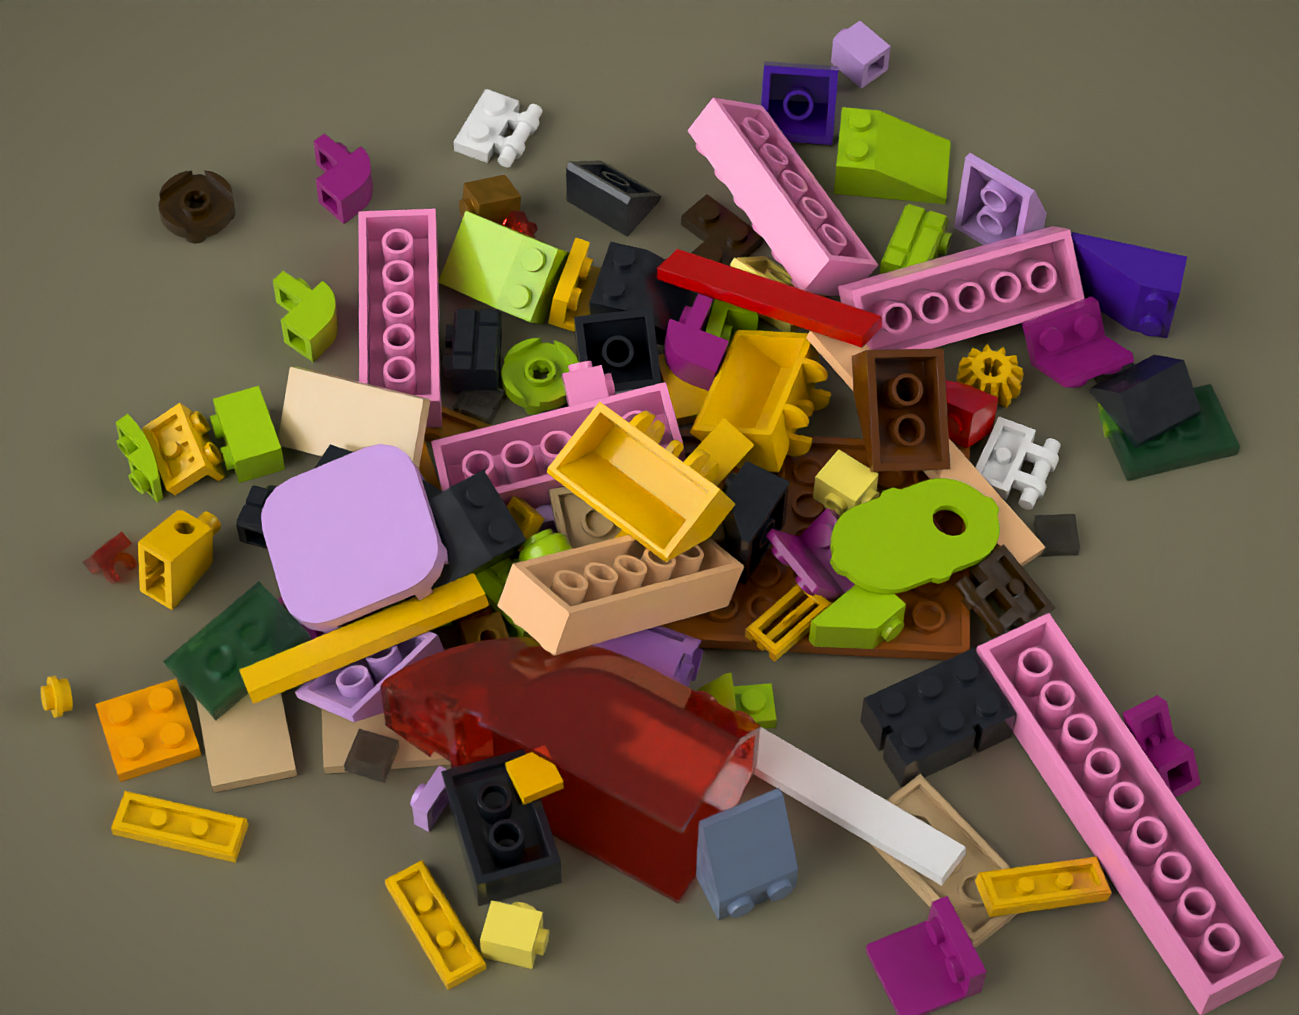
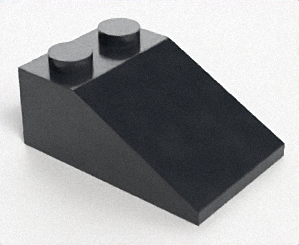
[589,241,715,346]
[405,470,526,600]
[441,749,562,907]

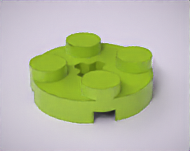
[501,338,578,415]

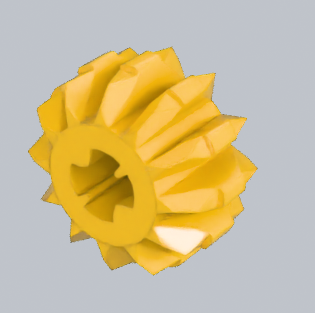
[956,343,1024,409]

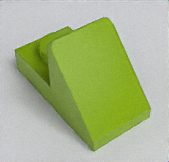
[705,299,758,349]
[688,672,777,735]

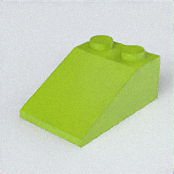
[833,107,951,204]
[439,211,570,325]

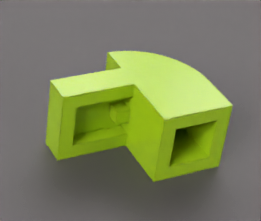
[273,271,338,362]

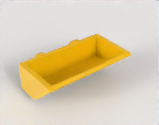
[690,330,831,472]
[547,401,735,562]

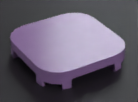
[261,444,448,634]

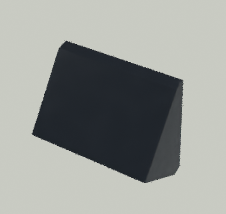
[566,161,662,237]
[574,308,661,392]
[1090,355,1201,448]

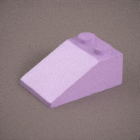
[954,153,1047,245]
[295,631,453,722]

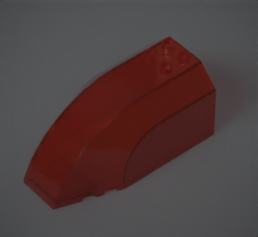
[380,637,761,904]

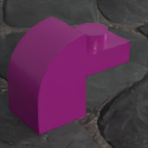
[313,133,373,224]
[664,294,729,391]
[1122,695,1201,798]

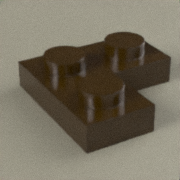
[681,194,763,266]

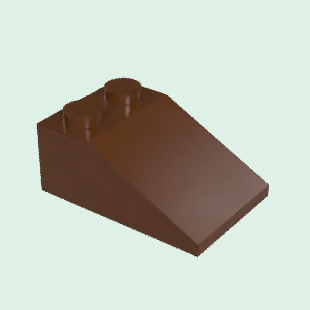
[852,348,950,472]

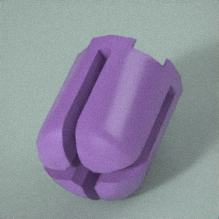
[585,626,703,720]

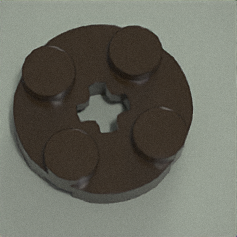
[158,170,236,244]

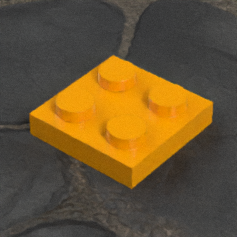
[95,678,202,782]

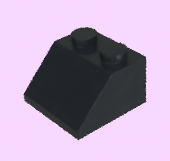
[722,460,790,585]

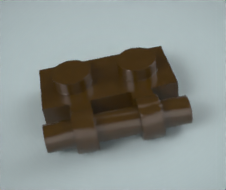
[953,544,1055,639]

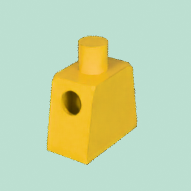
[138,510,221,610]

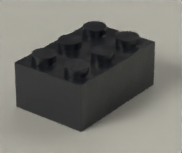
[860,648,1016,788]

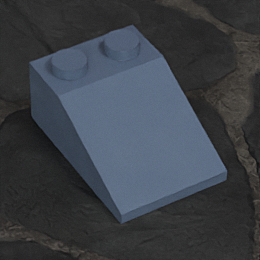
[696,788,798,921]

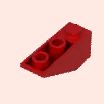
[945,380,999,448]

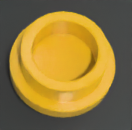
[41,675,73,718]

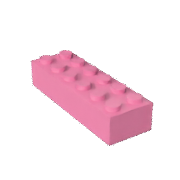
[688,98,878,296]
[358,209,442,428]
[838,226,1085,350]
[431,382,686,509]

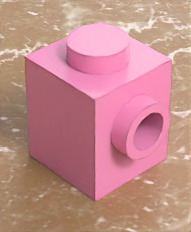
[561,361,616,406]

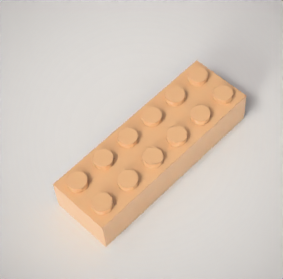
[498,535,744,656]

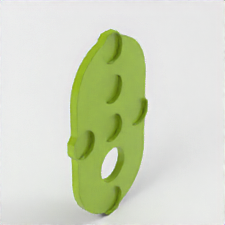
[830,478,1000,594]

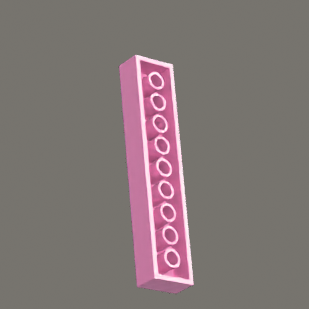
[977,613,1284,1015]

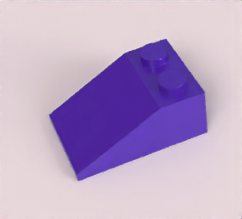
[1071,232,1187,338]

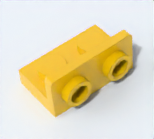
[548,237,601,332]
[142,403,225,495]

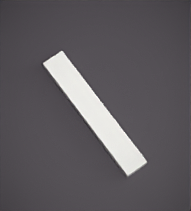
[729,723,966,886]

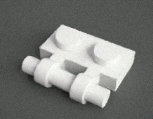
[454,89,543,168]
[975,417,1061,510]

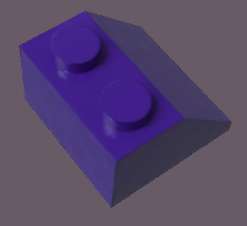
[761,61,838,145]

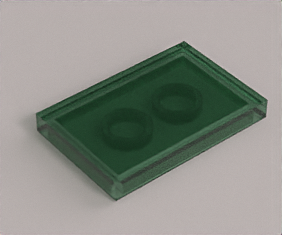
[1099,384,1240,481]
[163,581,312,721]

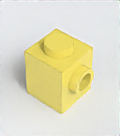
[813,449,879,516]
[480,900,549,969]

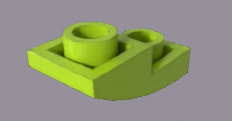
[115,414,163,503]

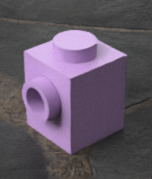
[831,21,891,89]

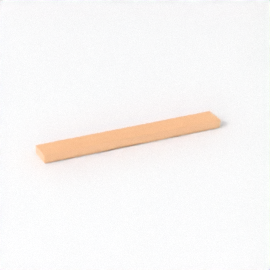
[806,331,1045,566]

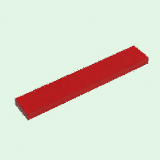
[657,249,882,348]

